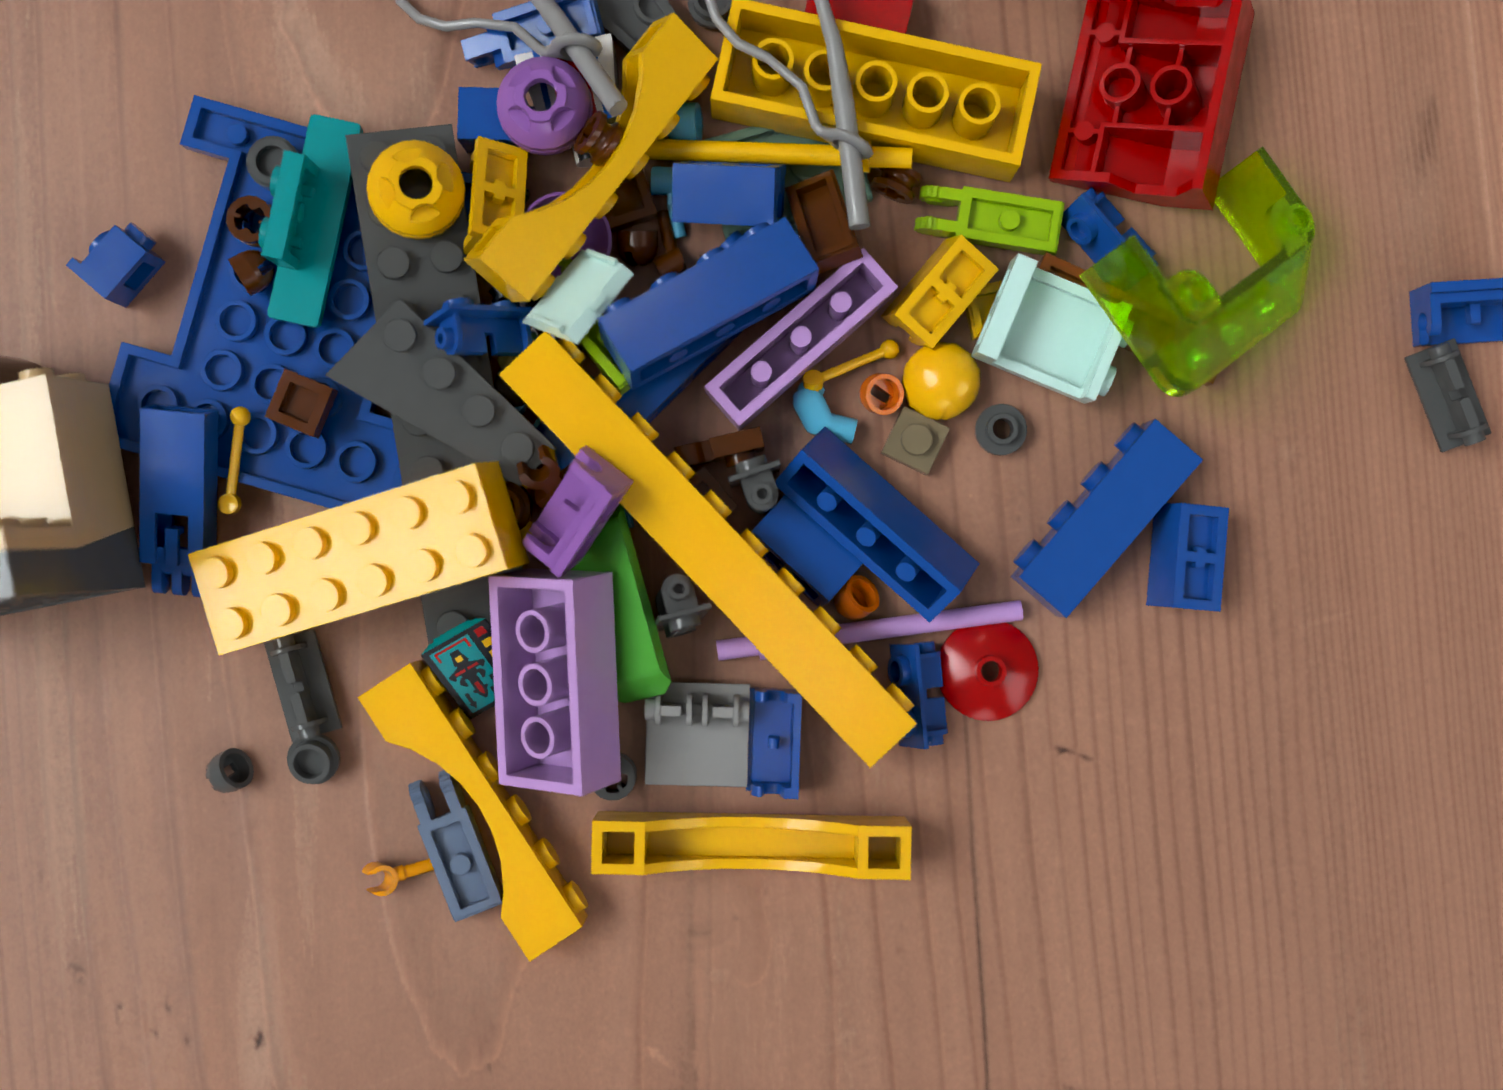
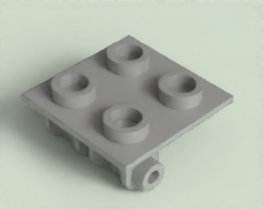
[645,682,750,787]

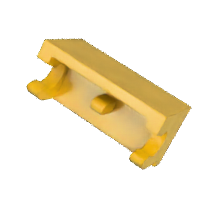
[463,136,528,255]
[881,234,999,349]

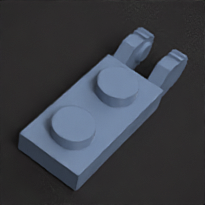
[408,770,503,922]

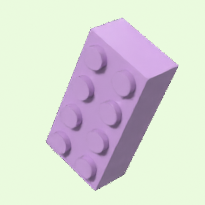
[488,568,621,796]

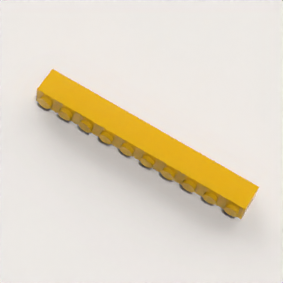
[499,332,917,768]

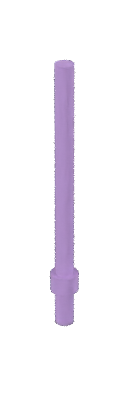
[716,600,1023,661]

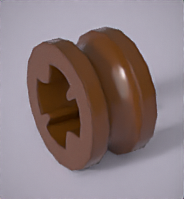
[574,110,624,166]
[871,168,923,204]
[226,196,271,248]

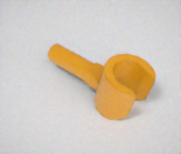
[362,858,434,896]

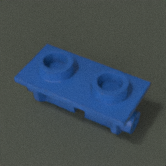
[1061,187,1159,290]
[423,298,538,356]
[888,641,948,749]

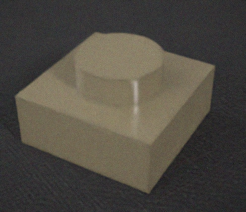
[880,406,950,475]

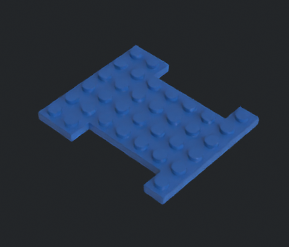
[109,95,472,508]

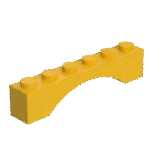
[464,13,718,303]
[357,660,588,962]
[591,811,912,880]

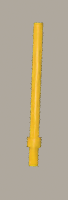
[646,139,913,173]

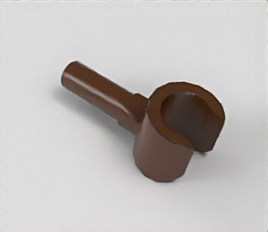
[653,210,687,277]

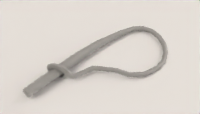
[395,0,628,116]
[705,0,873,230]

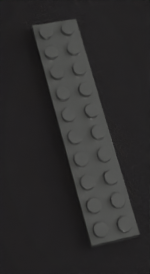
[345,124,523,644]

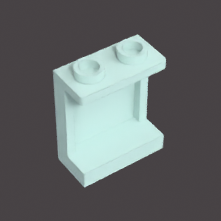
[971,253,1137,404]

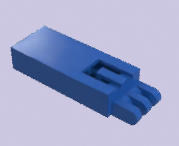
[139,404,219,598]

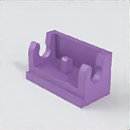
[522,445,633,578]

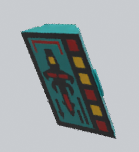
[421,618,495,720]

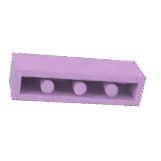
[704,247,898,431]

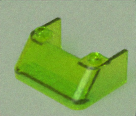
[1080,147,1315,397]

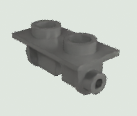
[1404,338,1492,453]
[728,455,781,514]
[655,574,712,638]
[264,629,343,742]

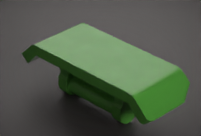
[571,503,672,703]

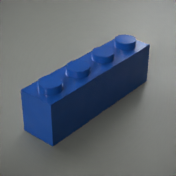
[597,217,819,391]
[1010,419,1203,618]
[775,427,980,623]

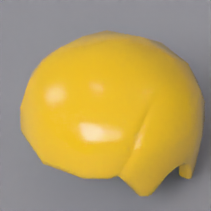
[902,342,981,420]

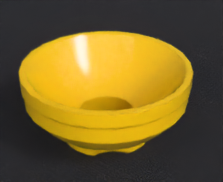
[366,140,466,240]

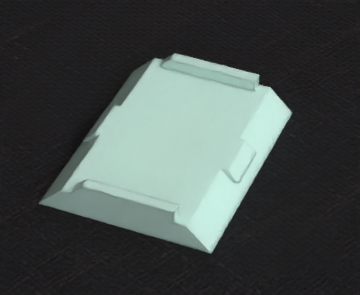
[522,248,634,345]

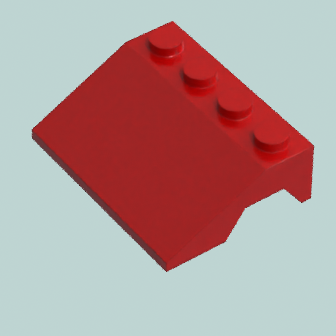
[1049,0,1255,210]

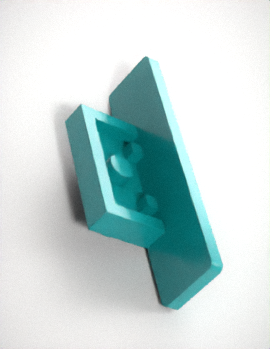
[258,114,363,328]

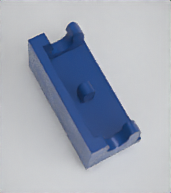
[672,161,786,226]
[1409,278,1503,347]
[751,495,863,607]
[1146,503,1229,612]
[746,687,802,799]

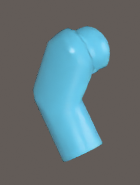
[793,382,858,444]

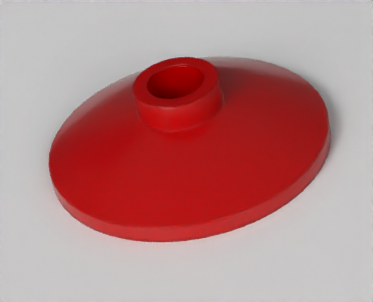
[940,623,1039,721]

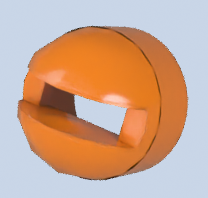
[859,373,904,415]
[834,575,880,620]

